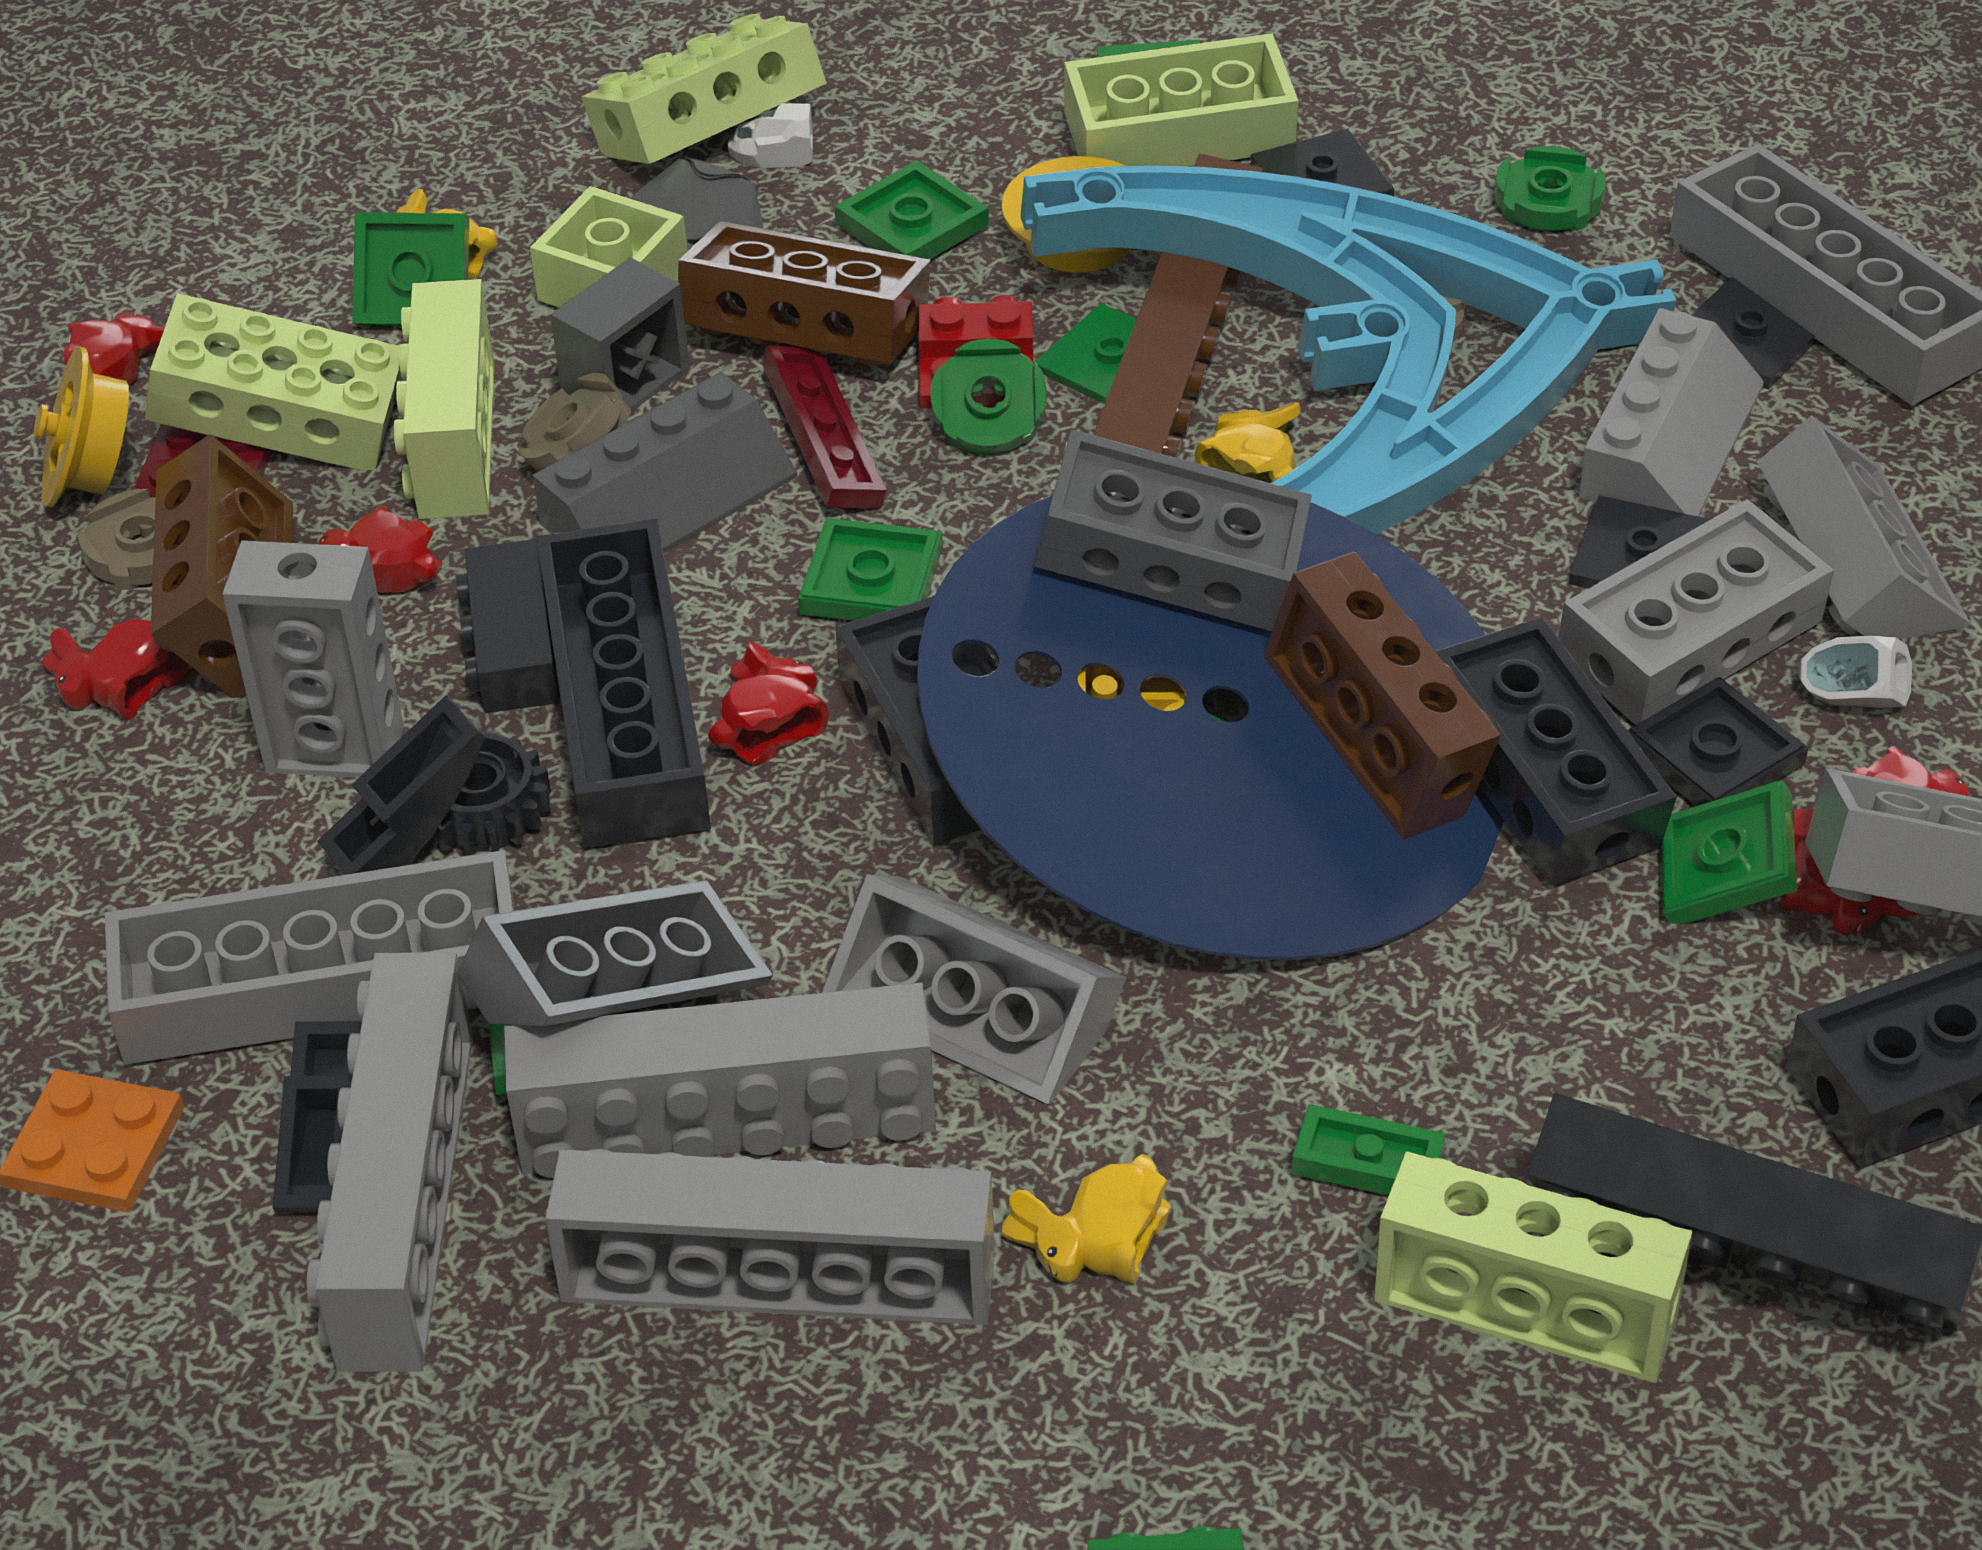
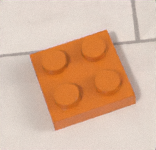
[0,1069,185,1213]

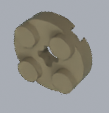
[519,373,631,472]
[78,489,156,590]

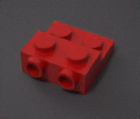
[919,295,1034,409]

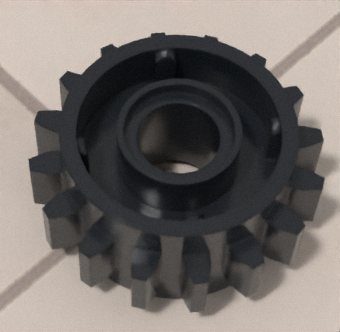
[431,733,551,855]

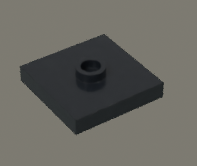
[1250,128,1395,196]
[1691,277,1818,390]
[1569,495,1711,589]
[1627,676,1809,806]

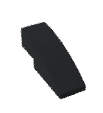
[317,695,485,875]
[272,1021,362,1212]

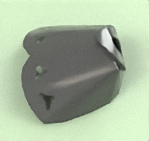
[629,157,764,251]

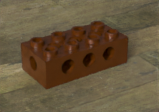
[678,221,931,366]
[151,434,293,698]
[1263,552,1501,840]

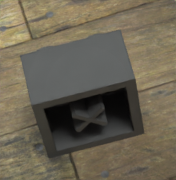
[550,257,690,412]

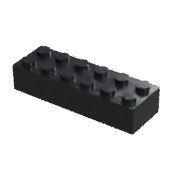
[537,518,711,848]
[1527,1093,1982,1337]

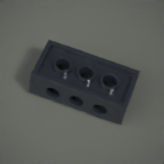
[835,596,997,845]
[1435,617,1677,886]
[1787,949,1982,1167]

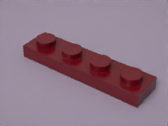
[762,346,887,509]

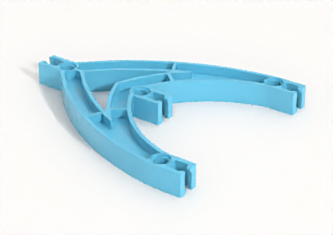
[1020,166,1677,534]

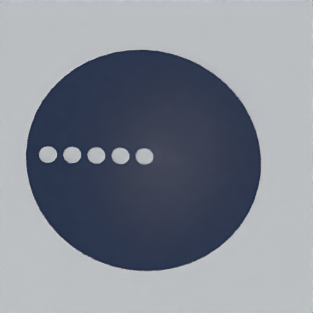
[917,494,1504,960]

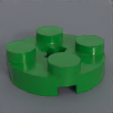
[1495,146,1606,231]
[931,339,1047,455]

